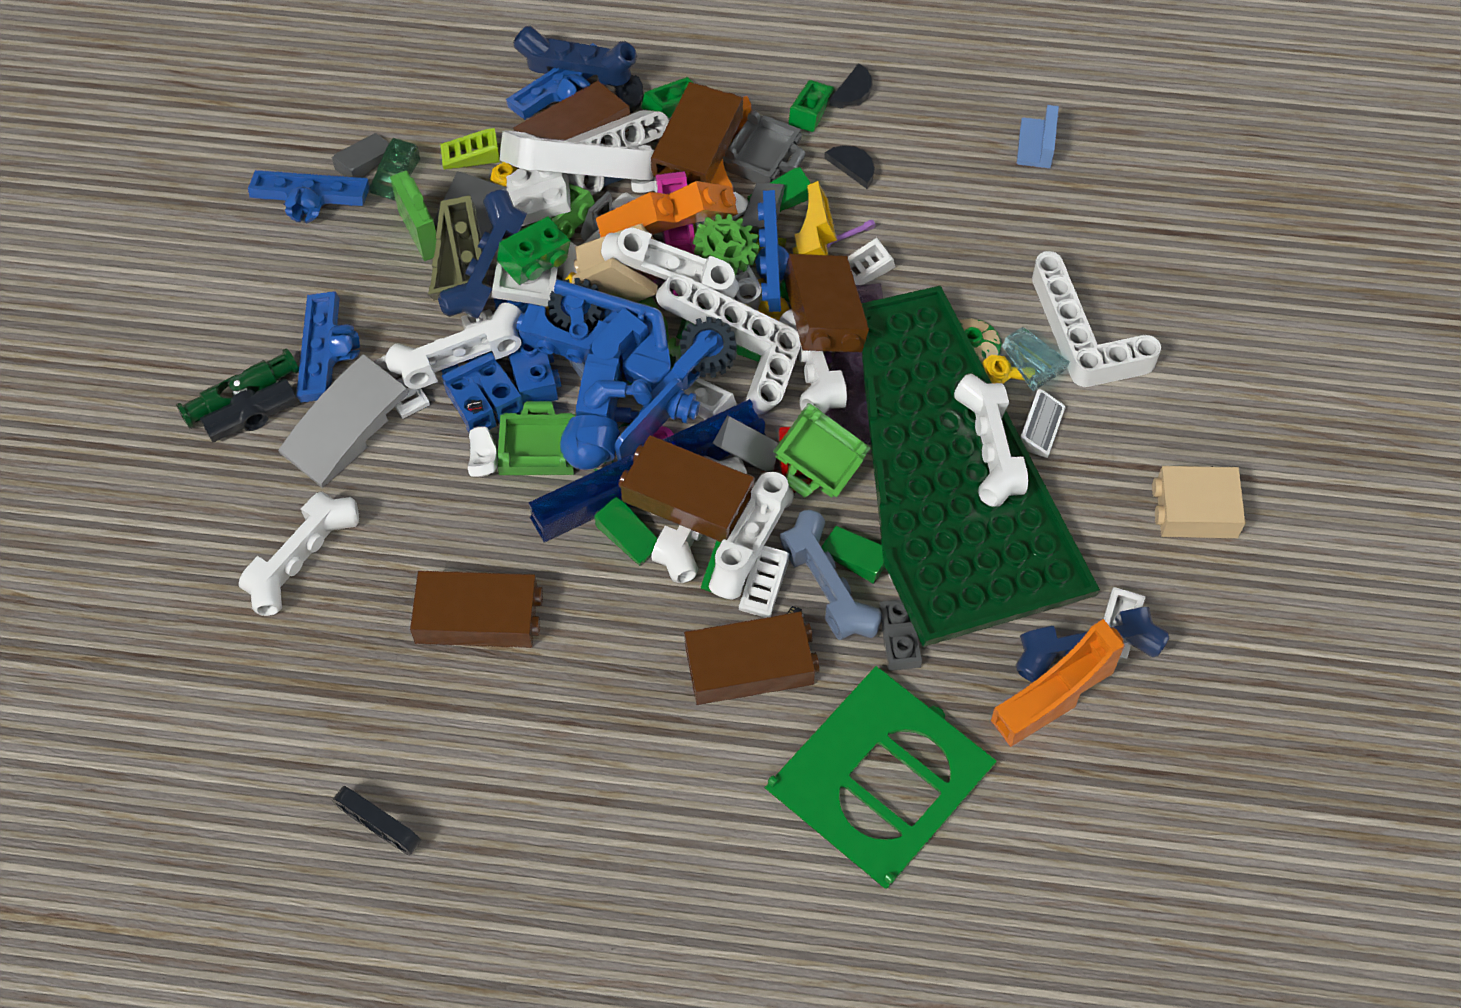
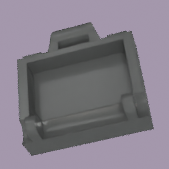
[723,110,806,183]
[434,171,507,239]

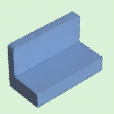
[1017,105,1059,168]

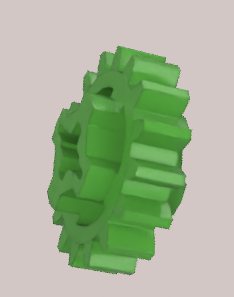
[693,214,759,275]

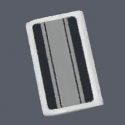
[1021,389,1065,458]

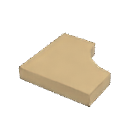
[572,258,658,302]

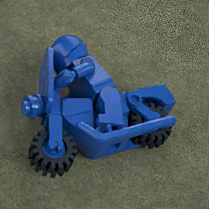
[516,278,737,470]

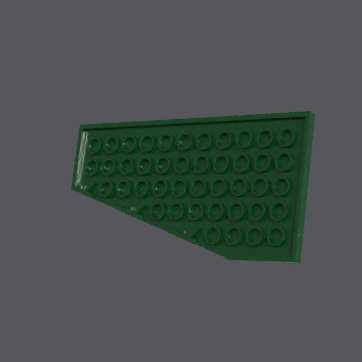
[861,285,1100,647]

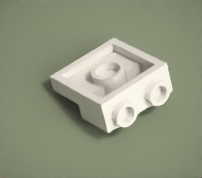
[506,168,571,226]
[491,261,558,307]

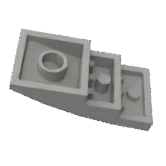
[279,354,408,488]

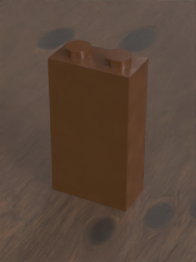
[513,81,631,145]
[651,82,743,185]
[783,254,869,352]
[619,435,754,542]
[410,571,543,648]
[684,612,820,705]

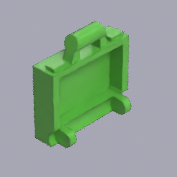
[390,170,436,262]
[497,401,575,475]
[773,403,871,498]

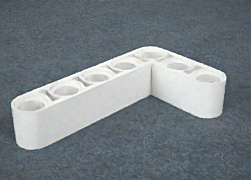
[500,130,654,181]
[1032,251,1161,387]
[656,274,801,415]

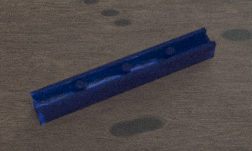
[528,399,766,543]

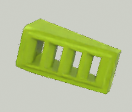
[440,128,500,170]

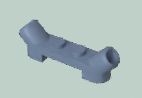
[780,510,882,640]

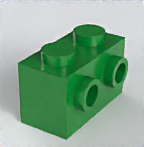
[497,216,570,286]

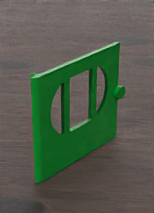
[764,666,997,889]

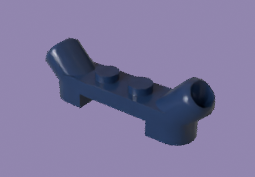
[513,25,637,86]
[438,189,527,319]
[1016,607,1170,682]

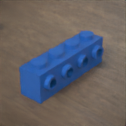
[493,298,562,407]

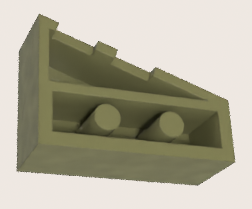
[428,195,491,301]

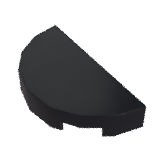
[830,63,872,108]
[614,74,643,114]
[824,145,875,189]

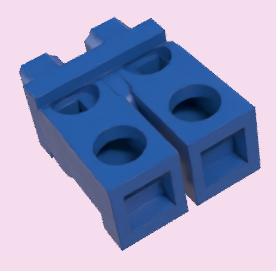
[441,352,523,433]

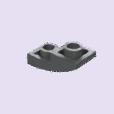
[880,600,922,671]

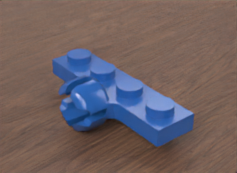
[506,43,597,120]
[248,170,370,223]
[755,190,789,312]
[296,291,360,402]

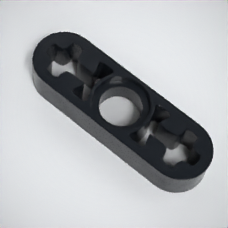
[332,786,421,856]

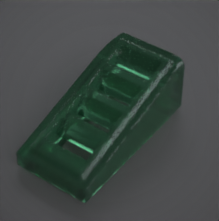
[369,138,420,201]

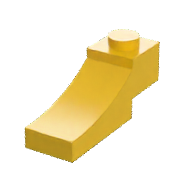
[793,181,837,255]

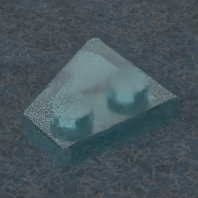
[1002,327,1070,391]

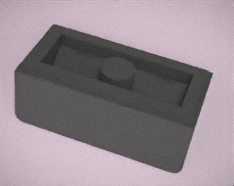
[713,416,779,472]

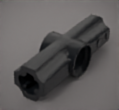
[200,378,298,443]

